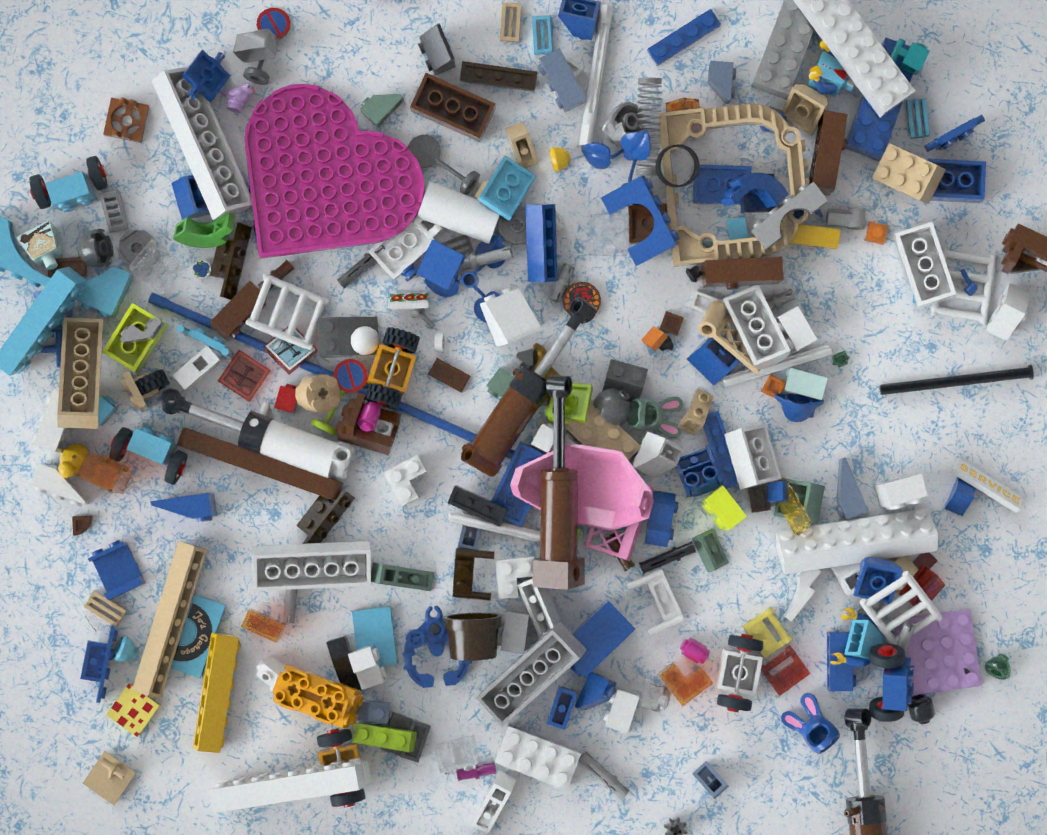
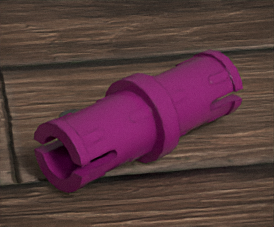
[456,762,497,781]

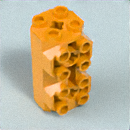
[273,665,364,728]

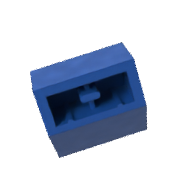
[687,337,740,386]

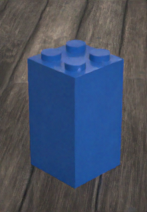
[571,600,635,678]

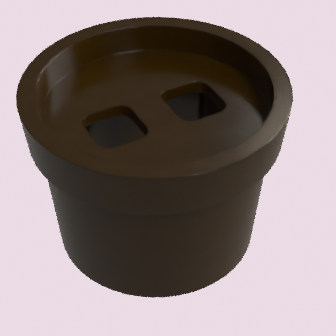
[443,613,502,661]

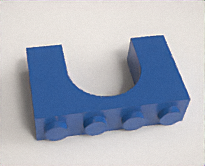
[601,176,680,266]

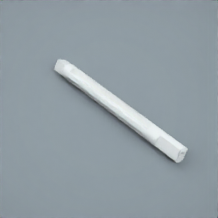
[579,5,613,146]

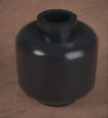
[908,694,935,724]

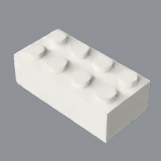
[895,222,956,309]
[494,724,581,790]

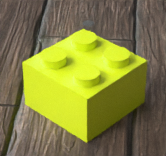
[701,486,747,531]

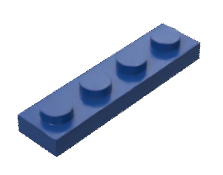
[647,9,721,66]
[703,411,739,489]

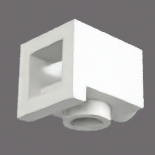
[256,656,287,691]

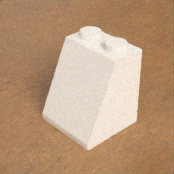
[480,287,542,346]

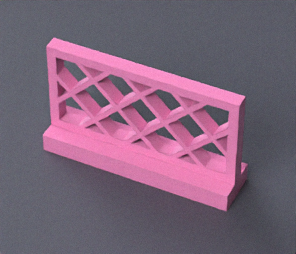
[585,485,654,561]

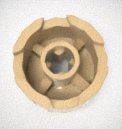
[295,374,340,413]

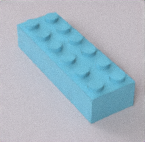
[0,267,87,376]

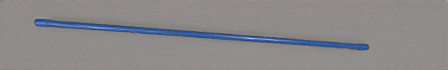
[148,292,515,459]

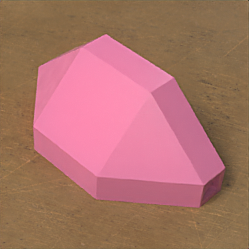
[510,443,654,530]

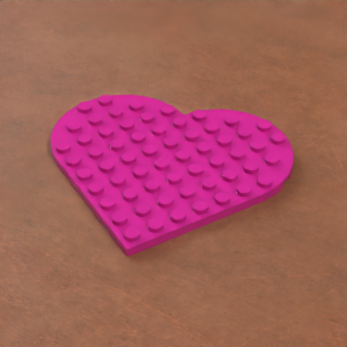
[244,84,424,259]

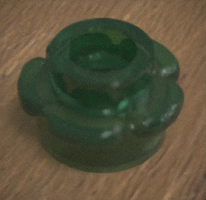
[831,351,850,367]

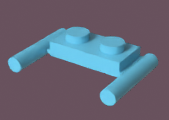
[176,325,234,359]

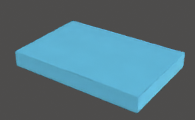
[477,155,537,221]
[352,606,398,666]

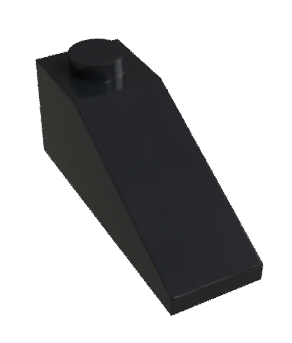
[326,635,363,691]

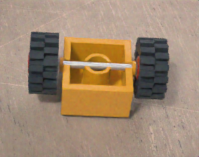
[365,327,420,410]

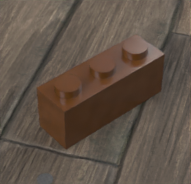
[210,281,267,342]

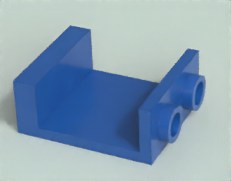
[88,540,146,600]

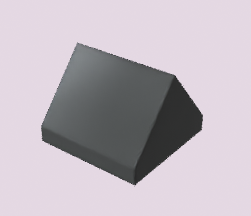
[516,349,533,368]

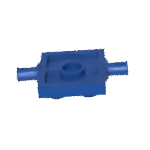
[181,49,231,102]
[924,114,985,152]

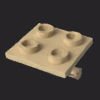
[82,751,137,805]

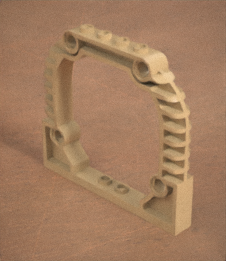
[658,103,809,267]

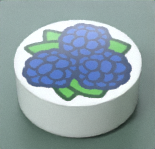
[192,260,212,280]

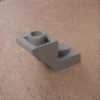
[120,317,165,344]

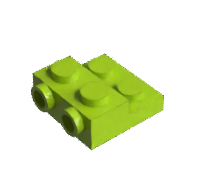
[545,382,593,424]

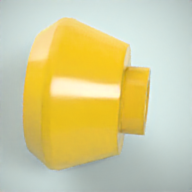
[549,147,571,172]

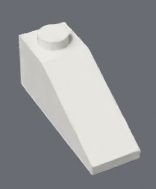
[471,771,516,834]

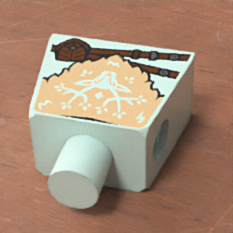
[17,220,62,270]

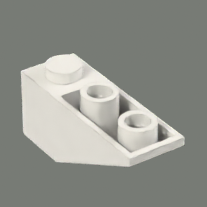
[30,463,89,507]

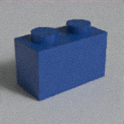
[546,685,578,730]

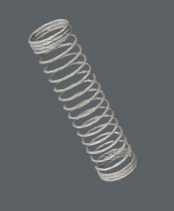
[636,77,662,175]

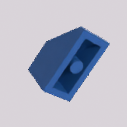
[574,672,617,710]

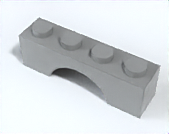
[752,182,828,250]

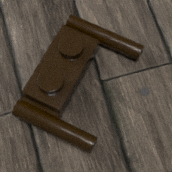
[452,548,495,601]

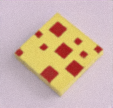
[106,683,161,737]

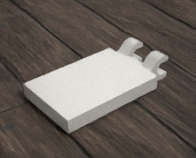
[368,215,443,280]

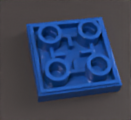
[416,239,466,291]

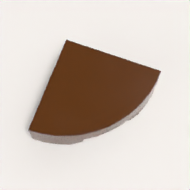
[72,516,93,536]

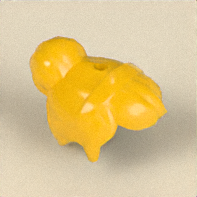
[58,443,91,478]

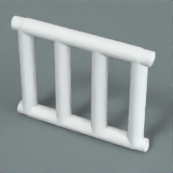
[930,247,997,325]
[245,273,329,350]
[859,571,943,644]

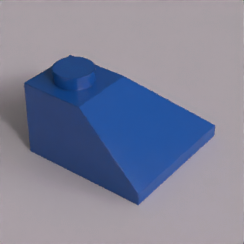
[558,0,601,40]

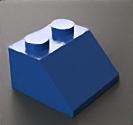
[171,175,210,220]

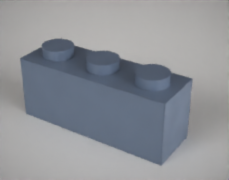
[538,48,586,113]

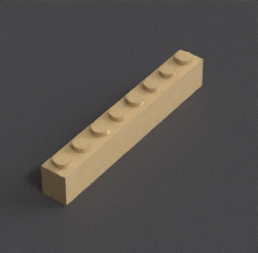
[132,541,207,698]

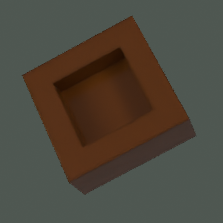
[659,311,684,336]

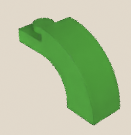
[173,212,235,248]

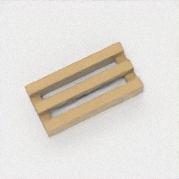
[500,2,521,43]
[84,590,128,627]

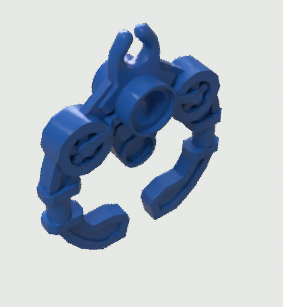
[402,606,472,688]

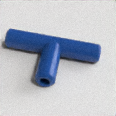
[41,329,63,368]

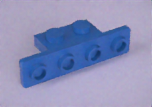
[80,624,118,703]

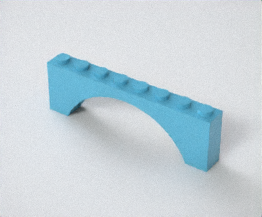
[0,217,134,319]

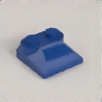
[853,557,903,604]

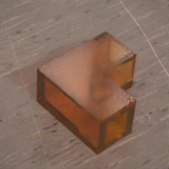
[665,98,700,112]

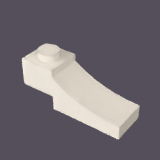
[783,569,821,622]

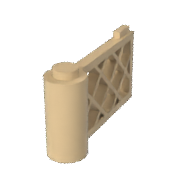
[698,300,761,374]

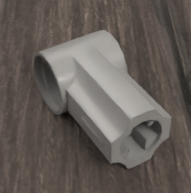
[826,208,865,230]

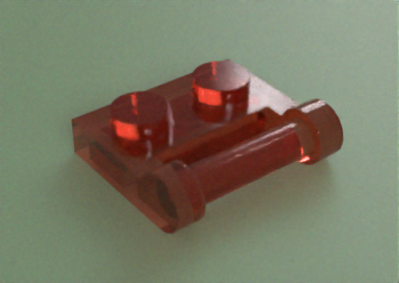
[761,645,811,696]

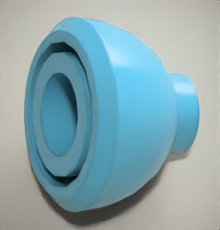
[113,635,138,662]

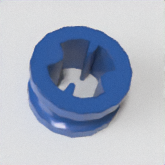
[401,263,418,282]

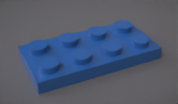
[491,441,546,527]

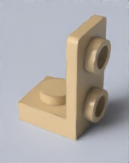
[678,388,713,435]

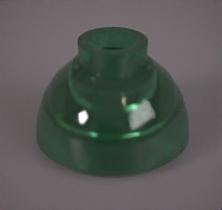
[984,654,1011,680]

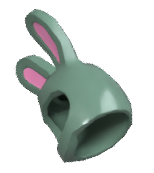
[627,396,683,438]

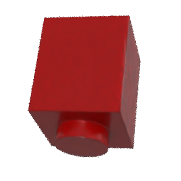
[274,383,298,414]

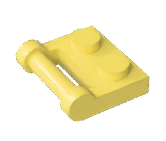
[743,607,793,658]

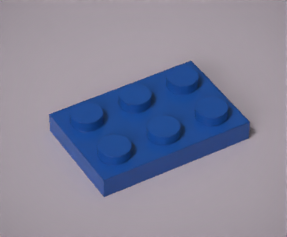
[693,165,752,205]

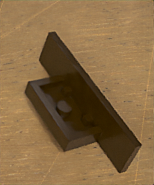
[210,222,252,300]
[296,490,355,544]

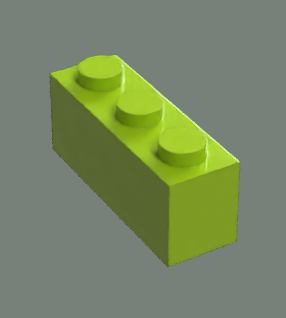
[352,722,417,752]

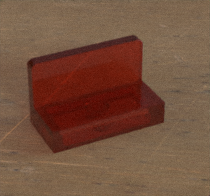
[899,565,945,613]

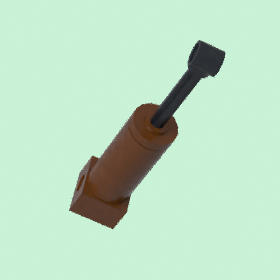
[533,375,585,590]

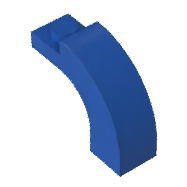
[720,173,789,208]

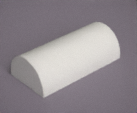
[417,181,500,244]
[723,285,791,369]

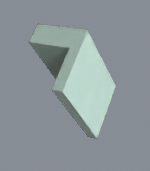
[784,368,828,400]

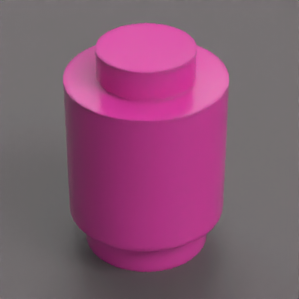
[357,401,381,431]
[680,637,710,664]

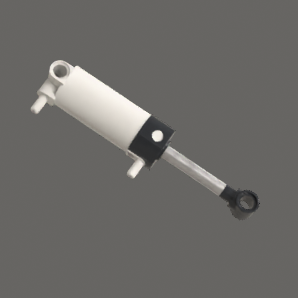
[161,388,355,480]

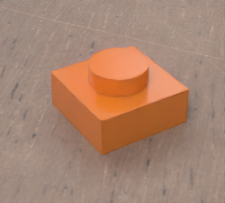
[864,222,888,245]

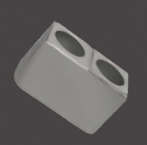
[233,29,278,63]

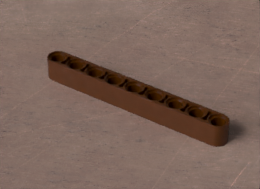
[177,427,344,501]

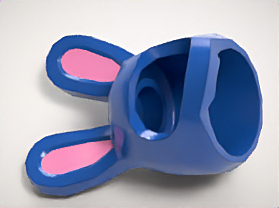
[781,692,840,754]

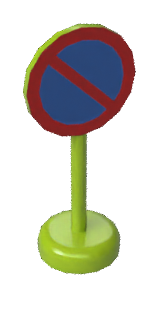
[310,359,368,436]

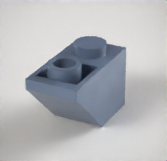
[708,61,736,104]

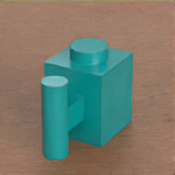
[890,38,930,75]

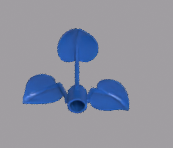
[581,130,651,205]
[424,235,506,323]

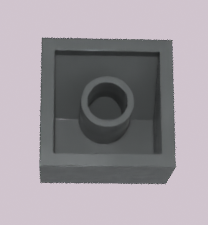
[602,359,648,401]

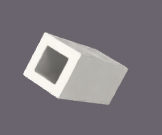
[172,345,222,391]

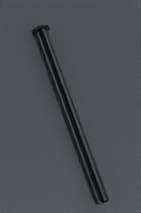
[879,365,1034,395]

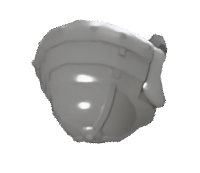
[602,101,645,148]

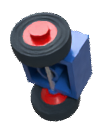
[869,643,914,722]

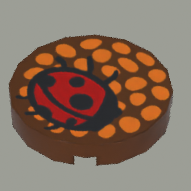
[563,282,601,314]

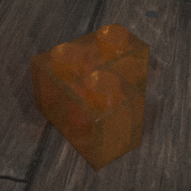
[658,662,713,707]

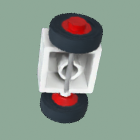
[715,633,763,713]

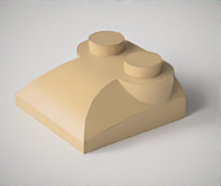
[783,84,829,136]

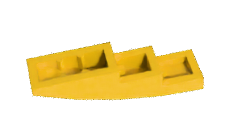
[780,223,840,249]

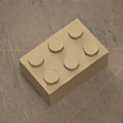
[872,143,946,204]

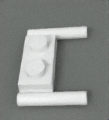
[627,568,685,637]

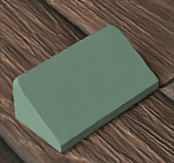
[692,528,729,572]

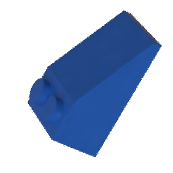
[150,493,217,522]

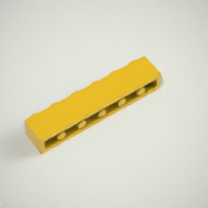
[193,633,240,753]

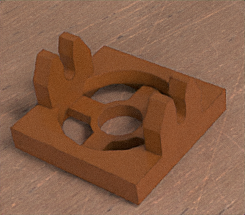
[103,97,149,143]

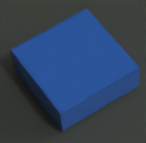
[767,481,787,503]

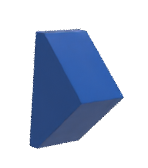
[944,477,976,516]

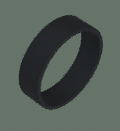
[655,144,700,188]

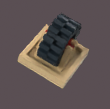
[121,369,170,413]

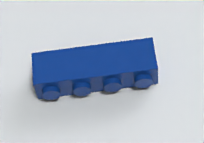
[525,204,558,283]

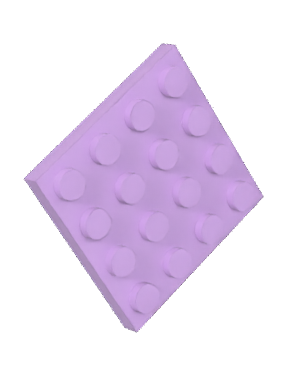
[893,609,982,696]

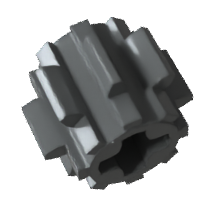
[664,817,688,835]

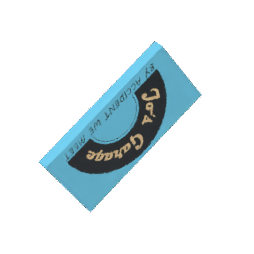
[171,594,226,678]

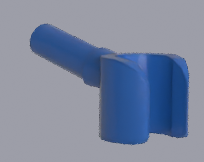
[960,269,977,296]

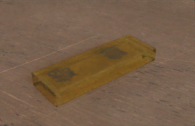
[777,478,812,535]

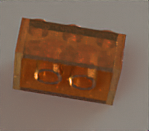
[76,453,133,494]

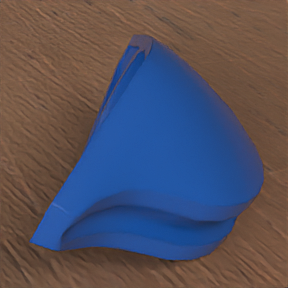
[774,393,824,422]

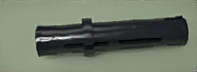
[639,541,696,574]

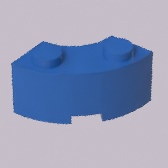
[644,490,679,547]

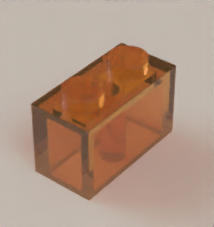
[241,608,287,643]

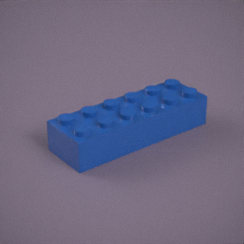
[845,38,913,161]

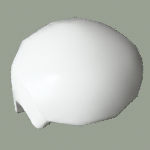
[351,326,380,355]

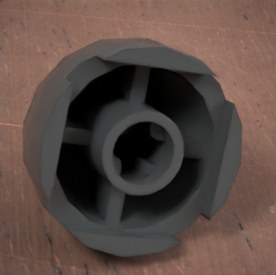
[77,229,114,268]
[593,388,632,426]

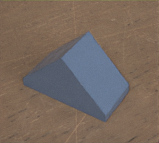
[457,525,482,550]
[692,761,729,799]

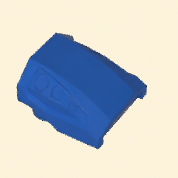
[676,445,723,497]

